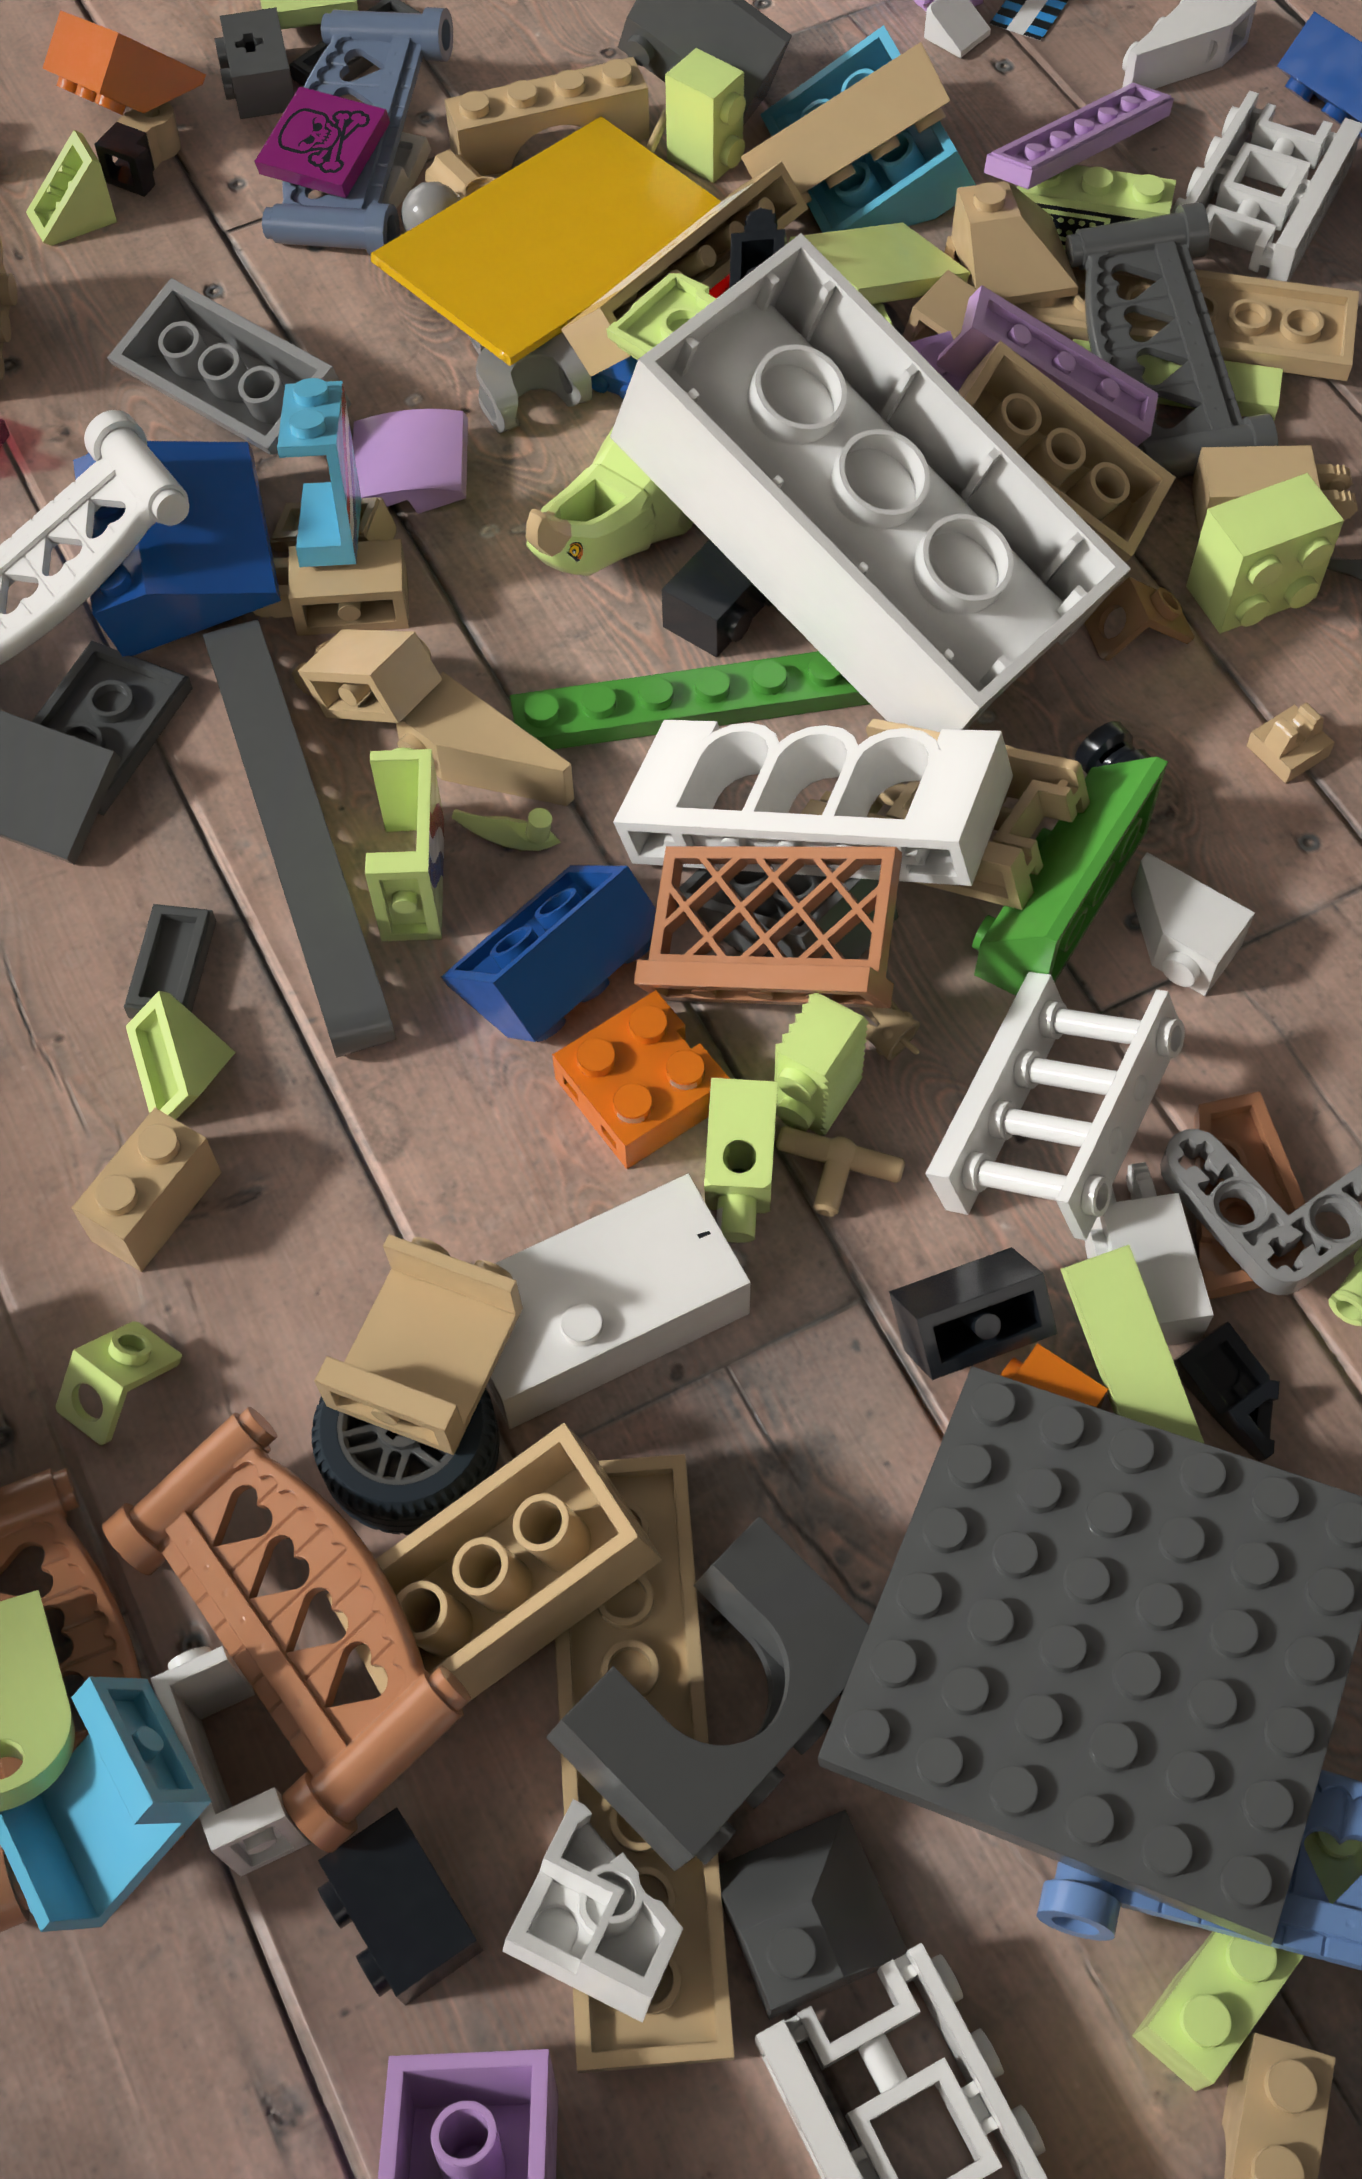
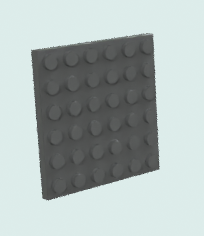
[818,1366,1362,1946]

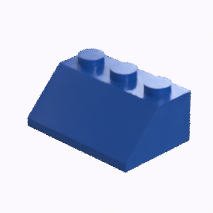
[1277,11,1362,139]
[441,865,656,1042]

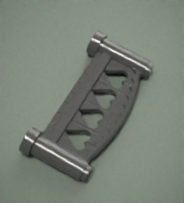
[1065,202,1278,478]

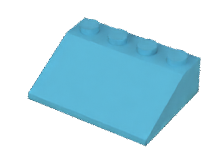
[760,25,976,233]

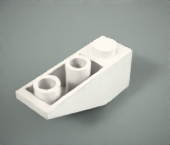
[1122,0,1257,89]

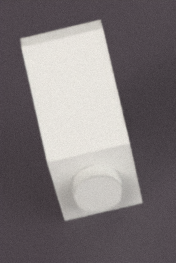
[1131,852,1255,996]

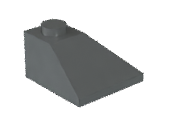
[719,1809,907,2020]

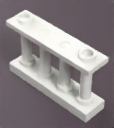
[925,972,1185,1240]

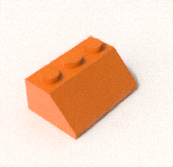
[42,10,206,115]

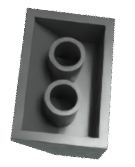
[618,0,792,126]

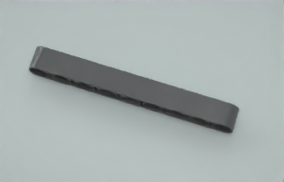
[202,619,397,1058]

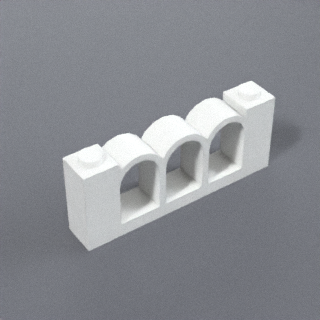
[613,720,1013,886]

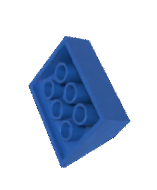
[73,441,281,657]

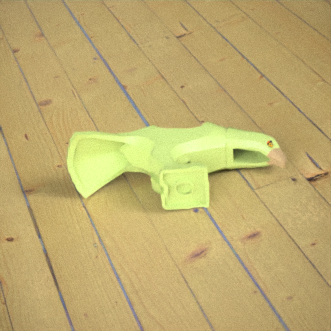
[526,273,895,576]

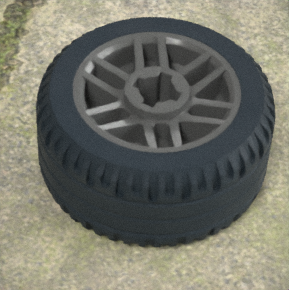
[312,1388,500,1535]

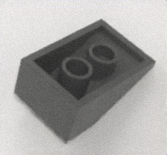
[677,868,899,959]

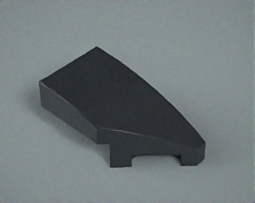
[1173,1321,1280,1462]

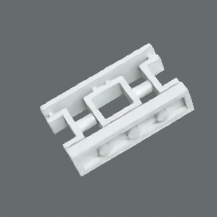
[1171,91,1362,282]
[754,1943,1048,2179]

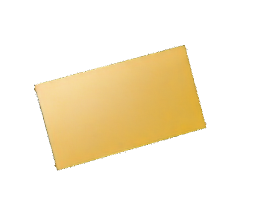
[371,116,721,366]

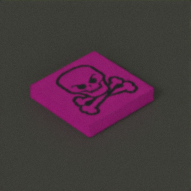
[254,86,390,198]

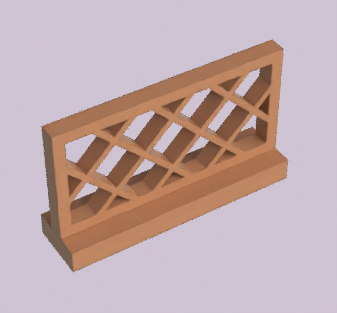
[634,846,902,1009]

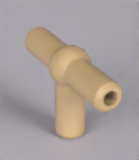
[776,1126,905,1217]

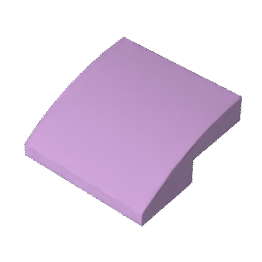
[353,409,468,514]

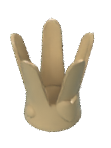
[860,1000,920,1061]

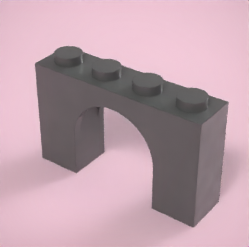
[546,1516,869,1871]

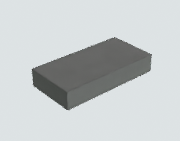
[124,904,217,1019]

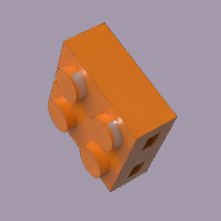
[552,990,730,1169]

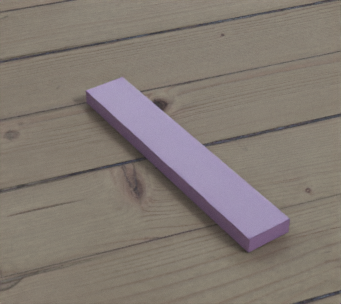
[984,83,1174,189]

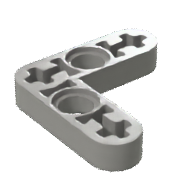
[1160,1129,1362,1295]

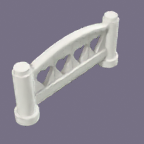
[0,410,189,665]

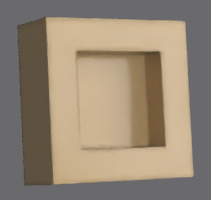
[1247,702,1335,784]

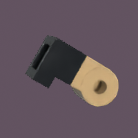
[94,102,181,197]

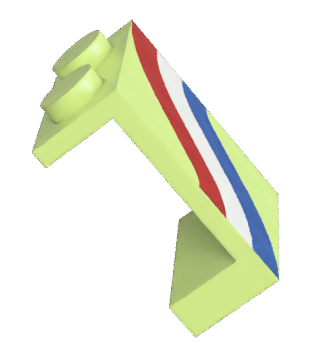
[365,747,444,941]

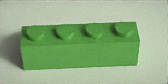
[972,756,1168,996]

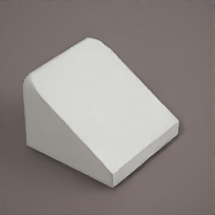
[924,0,991,58]

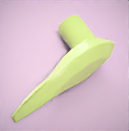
[452,808,561,851]

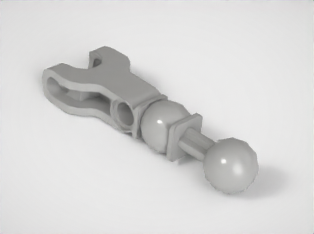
[401,182,592,433]

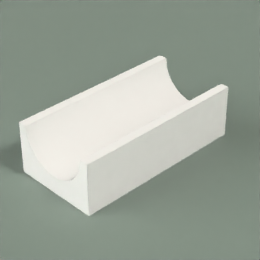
[610,233,1131,732]

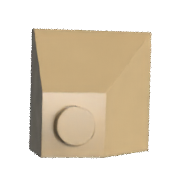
[951,181,1079,304]

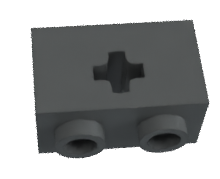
[214,7,294,119]

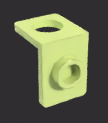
[56,1321,182,1445]

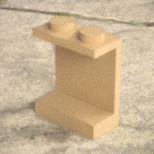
[314,1234,523,1455]

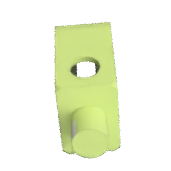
[704,1078,778,1243]

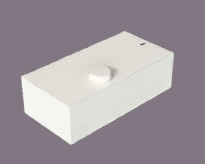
[487,1174,751,1429]

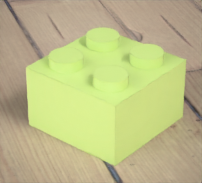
[1186,473,1344,634]

